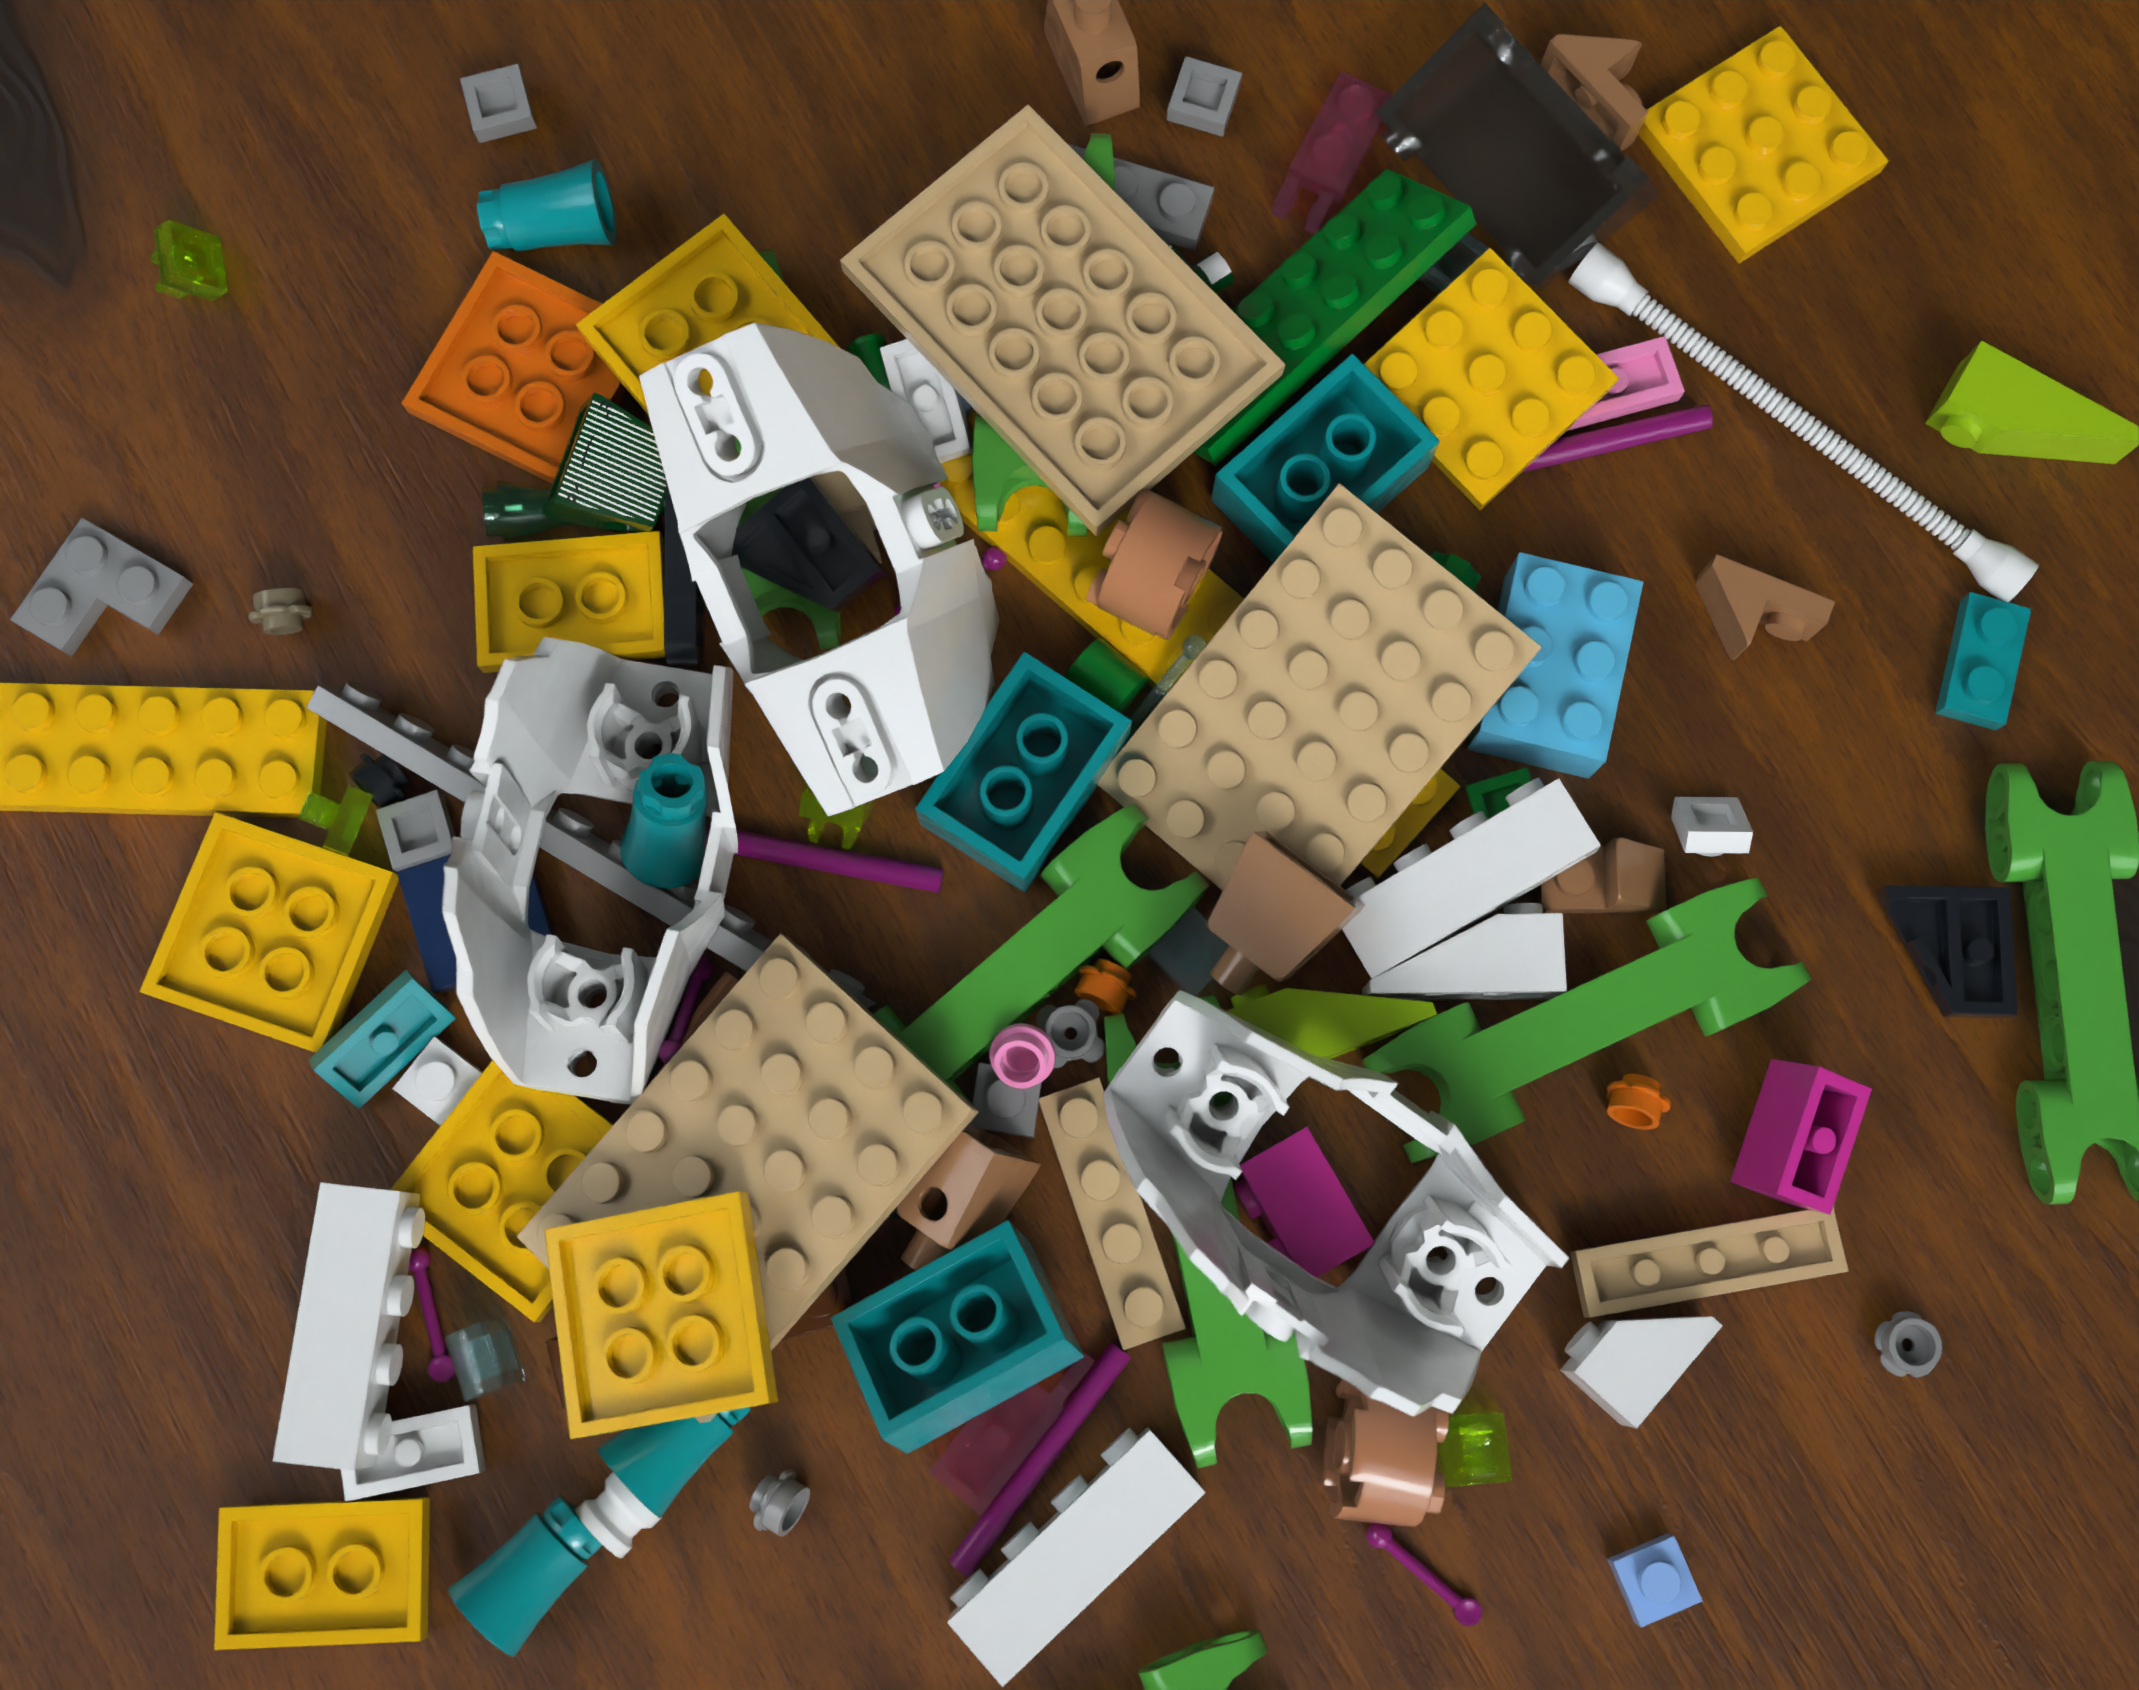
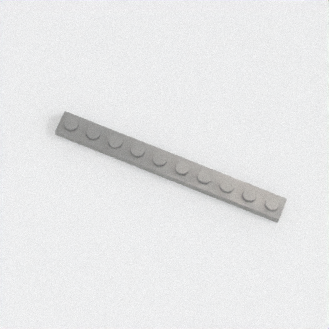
[306,681,876,1012]

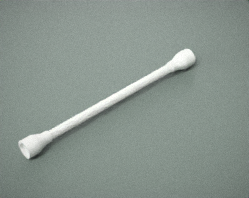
[1568,242,2039,602]

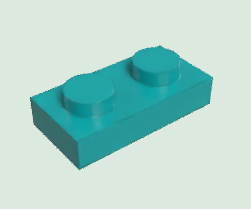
[1935,592,2031,731]
[308,969,456,1109]

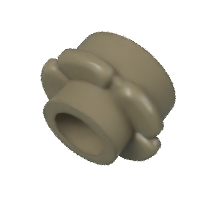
[248,588,312,635]

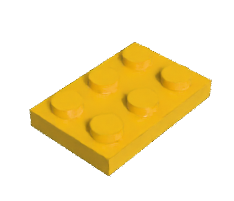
[473,531,665,673]
[214,1497,430,1650]

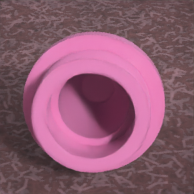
[990,1023,1056,1089]

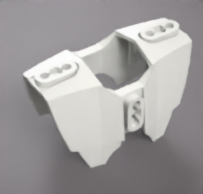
[639,323,999,816]
[442,637,738,1105]
[1103,990,1569,1417]

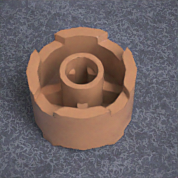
[1086,489,1223,641]
[1323,1379,1449,1528]

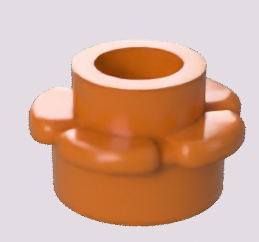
[1075,959,1137,1014]
[1607,1074,1671,1130]

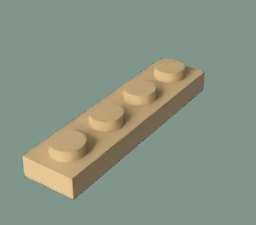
[1039,1078,1186,1350]
[1570,1206,1849,1318]

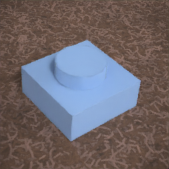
[1607,1533,1703,1628]

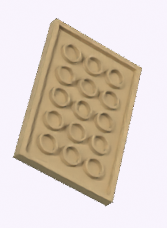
[840,105,1285,536]
[1097,483,1542,891]
[517,933,979,1423]

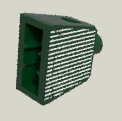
[541,392,668,534]

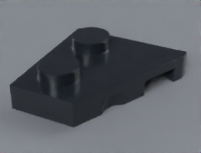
[731,476,887,613]
[1877,885,2018,1018]

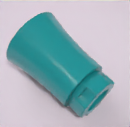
[477,158,617,252]
[620,753,709,889]
[596,1407,751,1518]
[448,1495,602,1657]

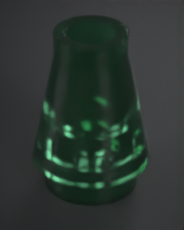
[482,480,575,542]

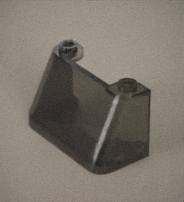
[1376,3,1659,291]

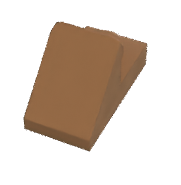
[1538,34,1648,156]
[1695,554,1836,660]
[1536,838,1667,914]

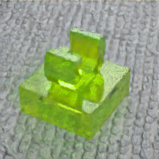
[151,219,228,301]
[799,784,874,849]
[299,786,374,857]
[1437,1411,1512,1488]

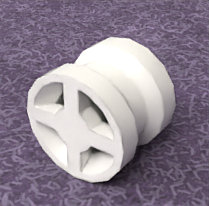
[575,1472,662,1559]

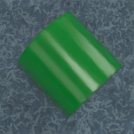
[1064,638,1149,713]

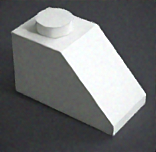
[1560,1316,1722,1428]

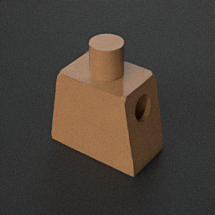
[1044,0,1140,127]
[1207,831,1365,996]
[897,1125,1042,1270]

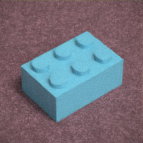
[1467,552,1644,779]

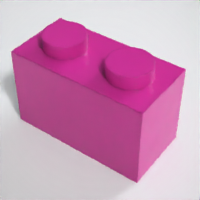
[1730,1059,1872,1215]
[1232,1127,1375,1277]

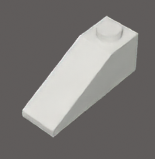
[1362,903,1567,1001]

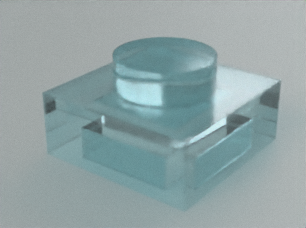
[1147,907,1229,996]

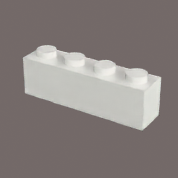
[1342,778,1601,979]
[273,1182,425,1471]
[947,1426,1206,1687]

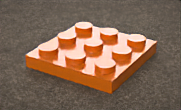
[401,251,627,484]

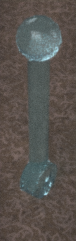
[1125,635,1207,740]

